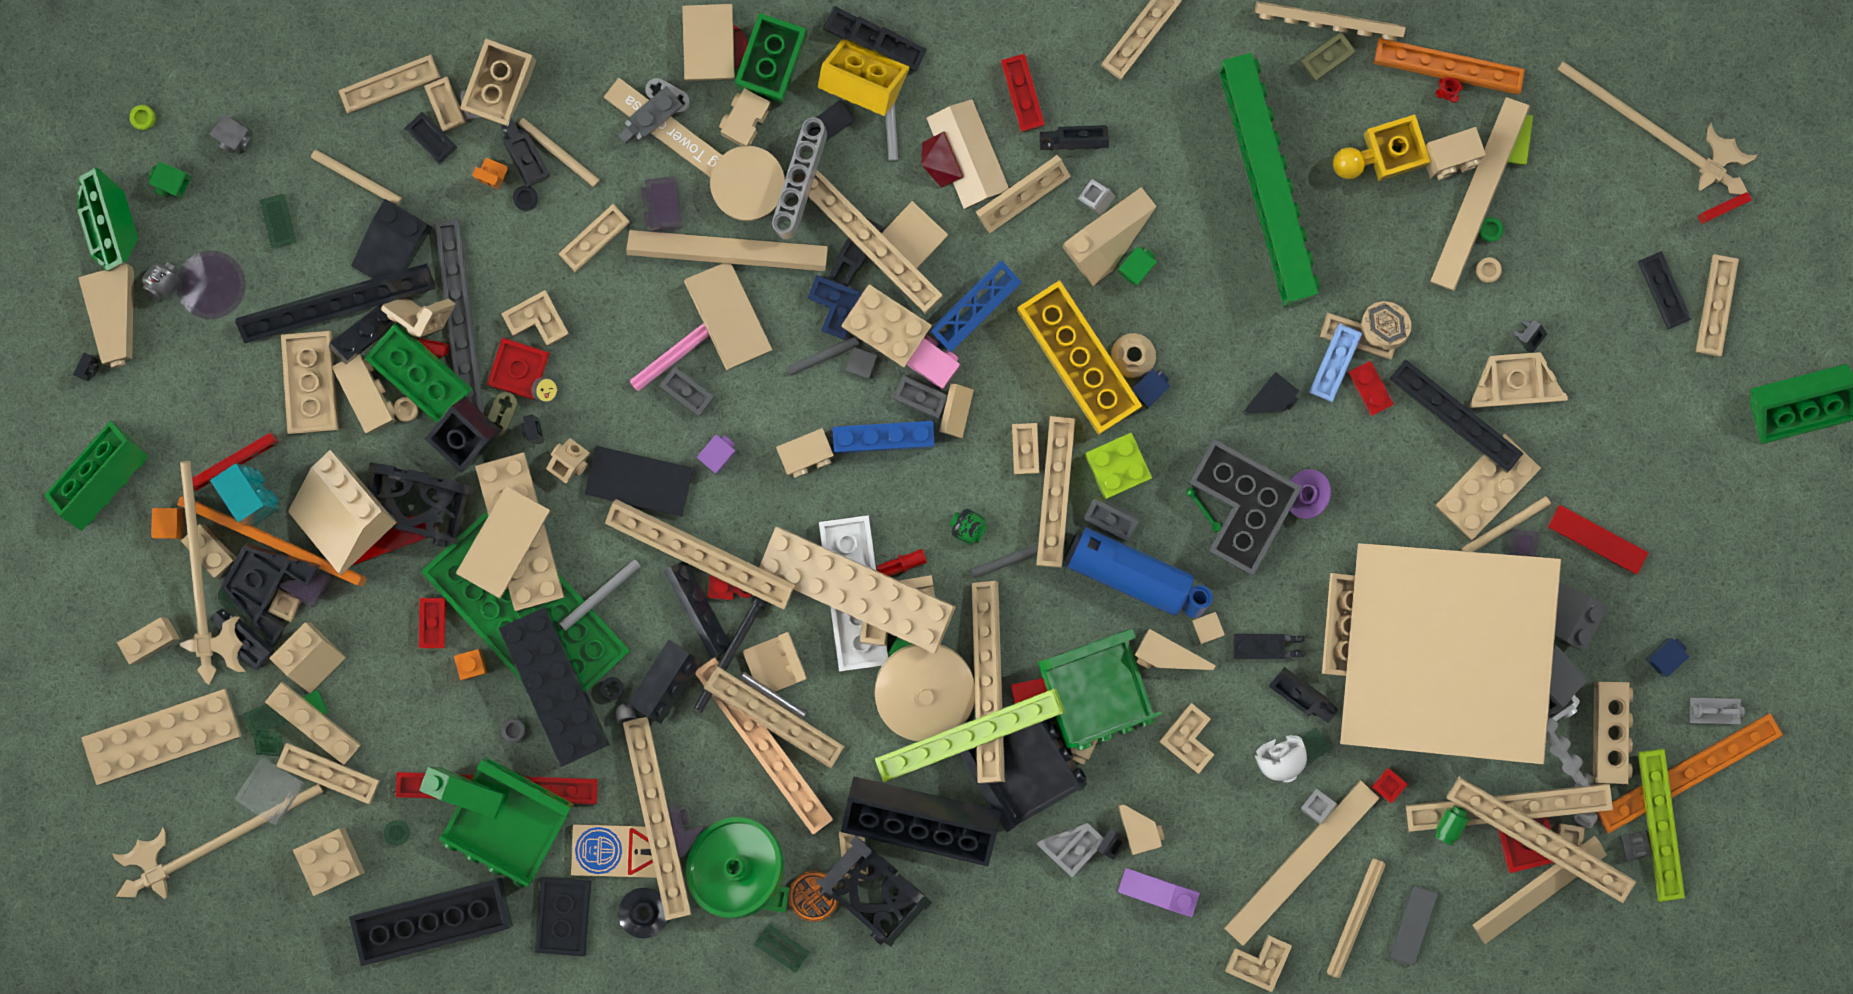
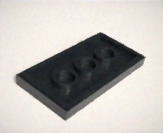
[585,446,694,517]

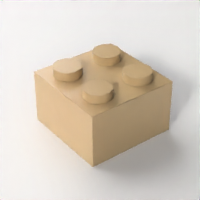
[1426,127,1486,181]
[293,827,365,896]

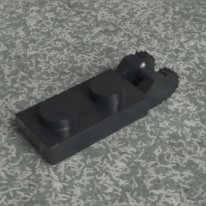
[829,217,884,287]
[1234,634,1304,659]

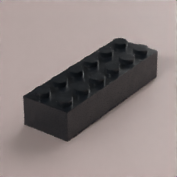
[498,607,610,767]
[841,776,1001,867]
[349,877,513,966]

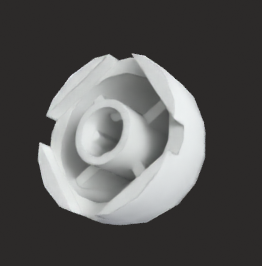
[1255,735,1307,782]

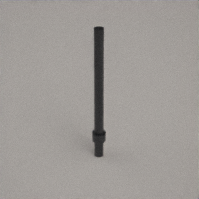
[694,595,768,713]

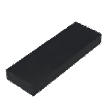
[1638,251,1692,330]

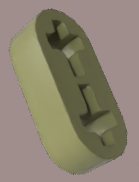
[488,392,518,438]

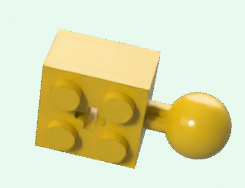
[1333,114,1431,181]

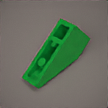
[419,767,505,819]

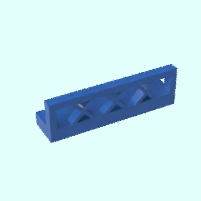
[930,260,1022,352]

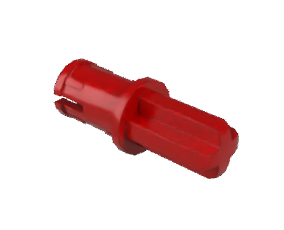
[876,548,927,576]

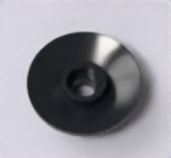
[618,888,668,939]

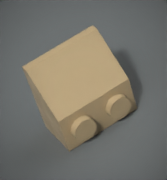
[270,622,346,693]

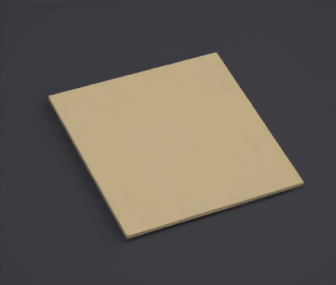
[1340,543,1561,764]

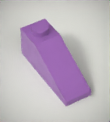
[1118,868,1200,917]

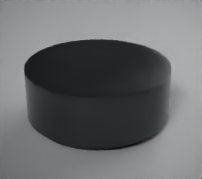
[513,186,538,211]

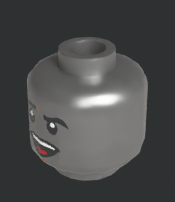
[142,262,180,300]

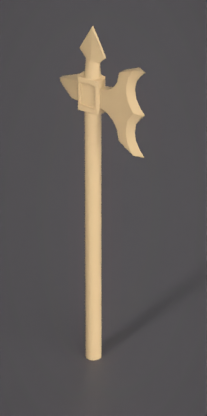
[1557,61,1758,194]
[180,461,245,684]
[112,784,324,899]

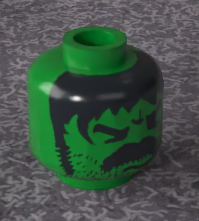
[949,508,988,545]

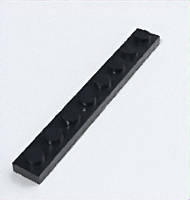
[235,263,435,344]

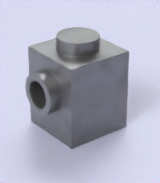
[210,114,253,154]

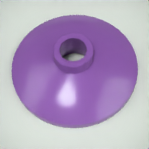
[1290,469,1331,519]

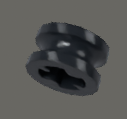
[601,677,624,700]

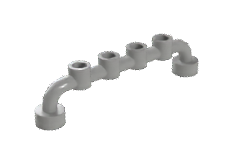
[1546,717,1598,828]

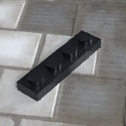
[664,561,730,659]

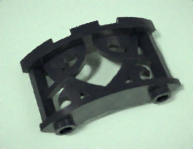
[367,462,473,547]
[816,836,932,947]

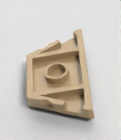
[1470,352,1568,408]

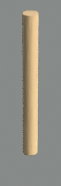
[517,118,600,187]
[311,149,402,206]
[1461,496,1551,552]

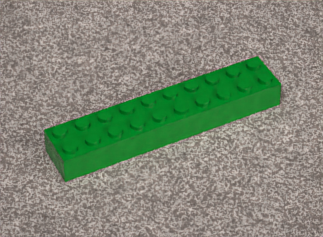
[1218,52,1320,307]

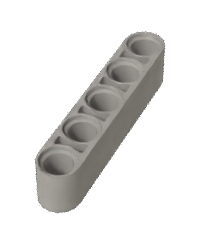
[772,117,827,239]

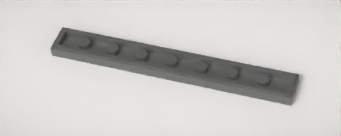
[434,219,485,415]

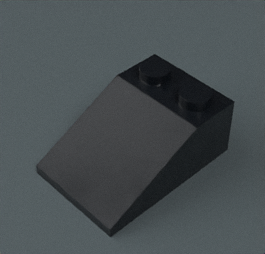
[351,199,432,279]

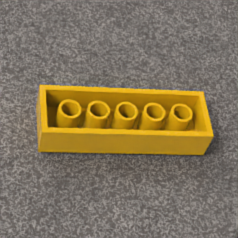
[1017,280,1142,436]

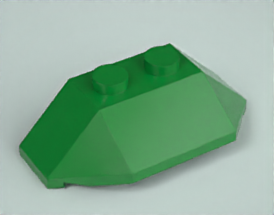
[77,168,138,271]

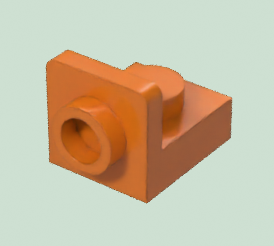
[472,158,508,190]

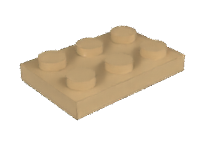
[841,285,932,368]

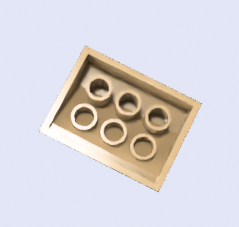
[288,450,396,575]

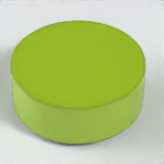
[129,105,156,131]

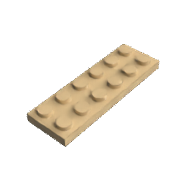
[475,452,565,611]
[81,689,241,785]

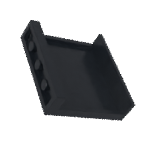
[959,719,1087,833]

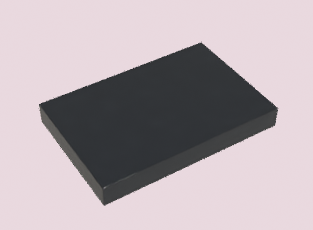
[535,876,592,957]

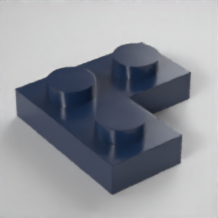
[807,275,863,340]

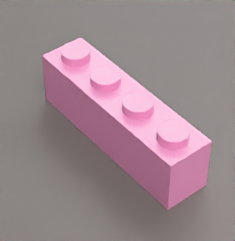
[907,335,960,390]

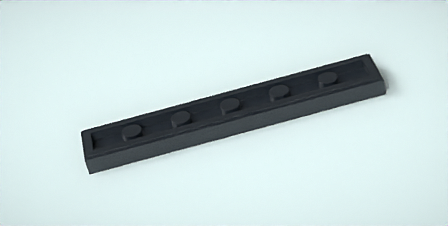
[1389,359,1524,473]

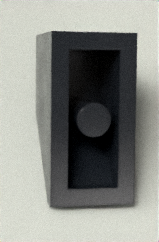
[1242,372,1299,415]

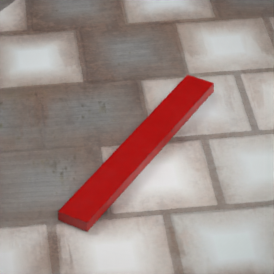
[396,772,598,804]

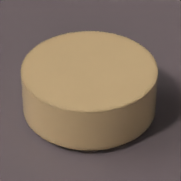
[1476,257,1502,283]
[394,397,419,422]

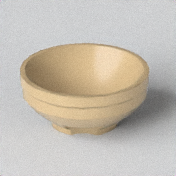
[1111,333,1156,379]

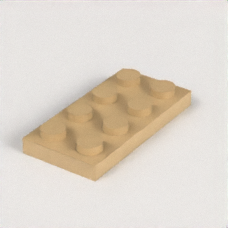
[1435,434,1541,540]

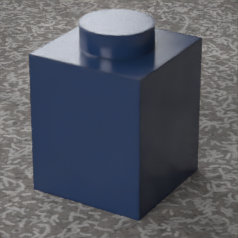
[1132,369,1170,409]
[1645,638,1690,677]

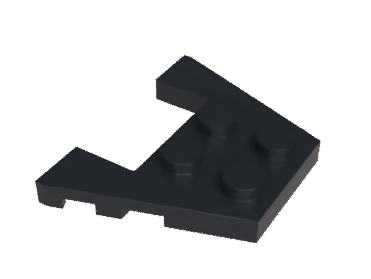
[221,544,320,646]

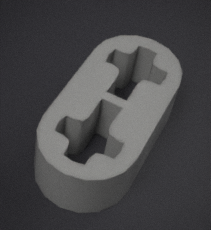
[645,78,690,114]

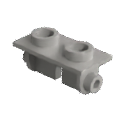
[1690,698,1745,724]

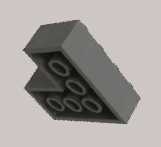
[1188,439,1302,576]

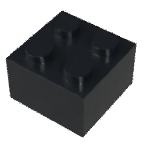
[425,397,501,473]

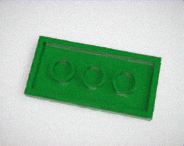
[364,322,472,423]

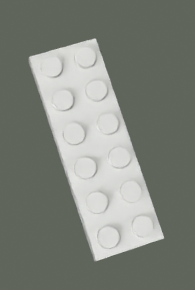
[819,515,888,671]

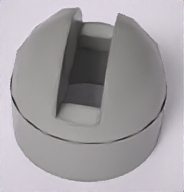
[616,704,637,724]

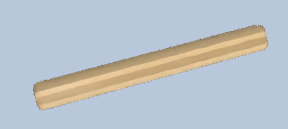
[1327,859,1385,978]

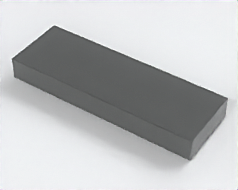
[1389,885,1438,966]

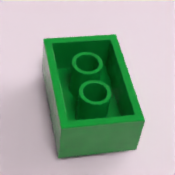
[735,13,807,104]

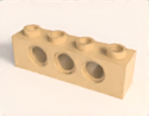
[1593,682,1633,784]

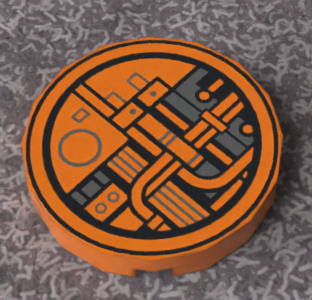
[789,871,838,921]

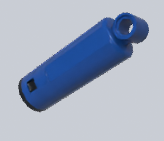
[1062,524,1213,618]

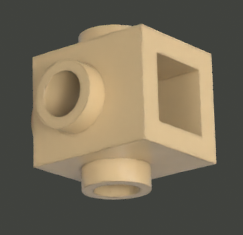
[546,438,590,483]

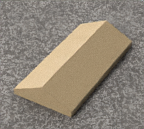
[926,99,1009,209]
[1322,573,1355,676]

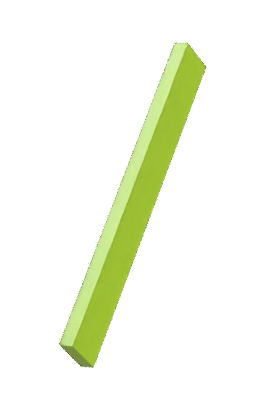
[875,689,1065,782]

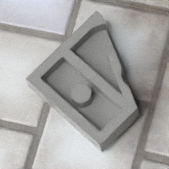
[1036,823,1104,877]

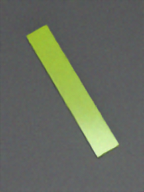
[1638,748,1685,902]

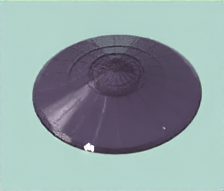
[176,250,246,319]

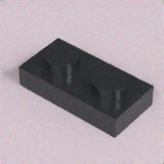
[520,414,544,444]

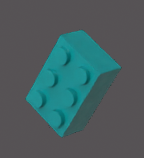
[210,463,280,526]

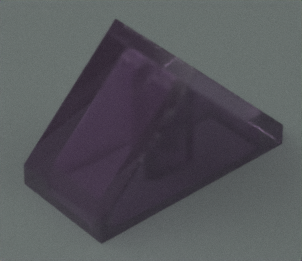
[280,573,335,607]

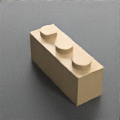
[332,354,397,435]

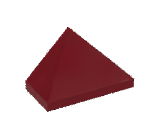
[922,132,964,188]

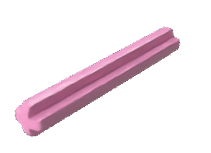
[630,323,710,391]

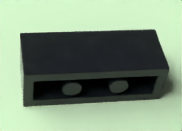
[628,640,702,724]

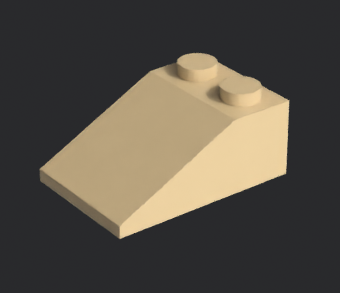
[460,39,536,126]

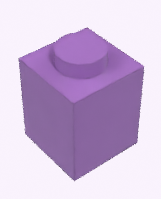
[697,435,736,475]

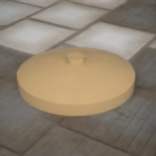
[875,644,975,741]

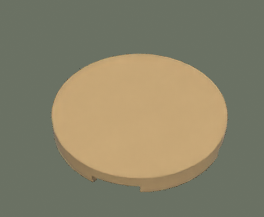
[710,146,785,221]

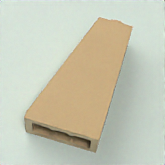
[78,264,134,368]

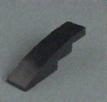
[823,6,927,72]

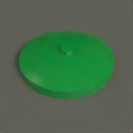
[686,817,784,919]

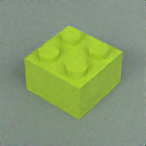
[1084,432,1152,500]

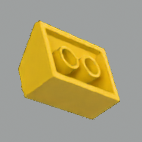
[818,39,909,116]

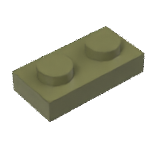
[1300,32,1356,82]

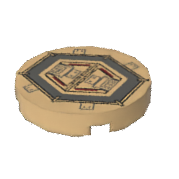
[1361,301,1411,349]

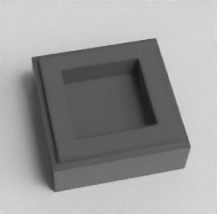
[846,347,877,379]

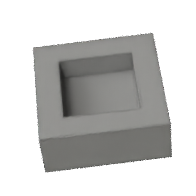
[1301,789,1337,825]

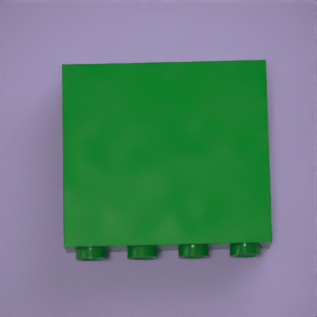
[1038,629,1162,751]
[439,756,574,887]

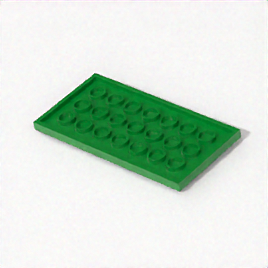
[421,511,631,692]

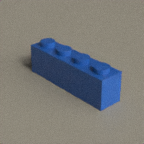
[833,421,934,454]

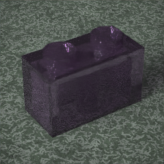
[641,176,682,232]

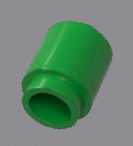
[1435,806,1470,845]

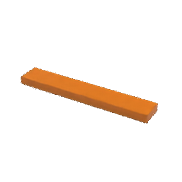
[1374,38,1525,95]

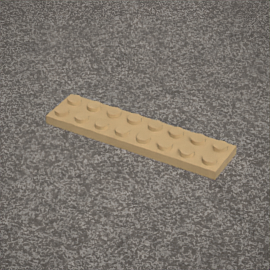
[759,527,956,653]

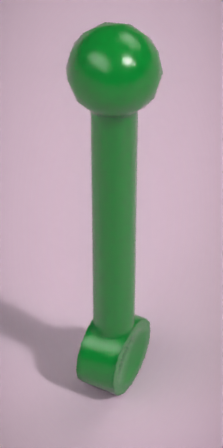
[1187,487,1221,532]

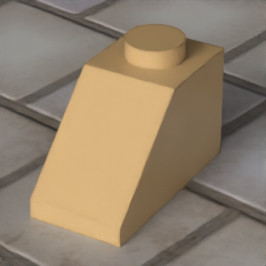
[1118,804,1165,855]

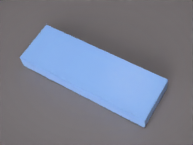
[1309,323,1362,402]

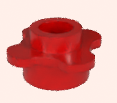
[1435,77,1463,103]

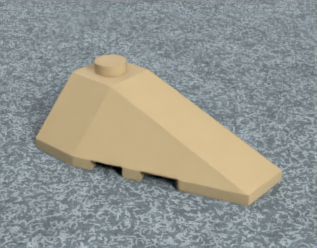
[1063,187,1157,286]

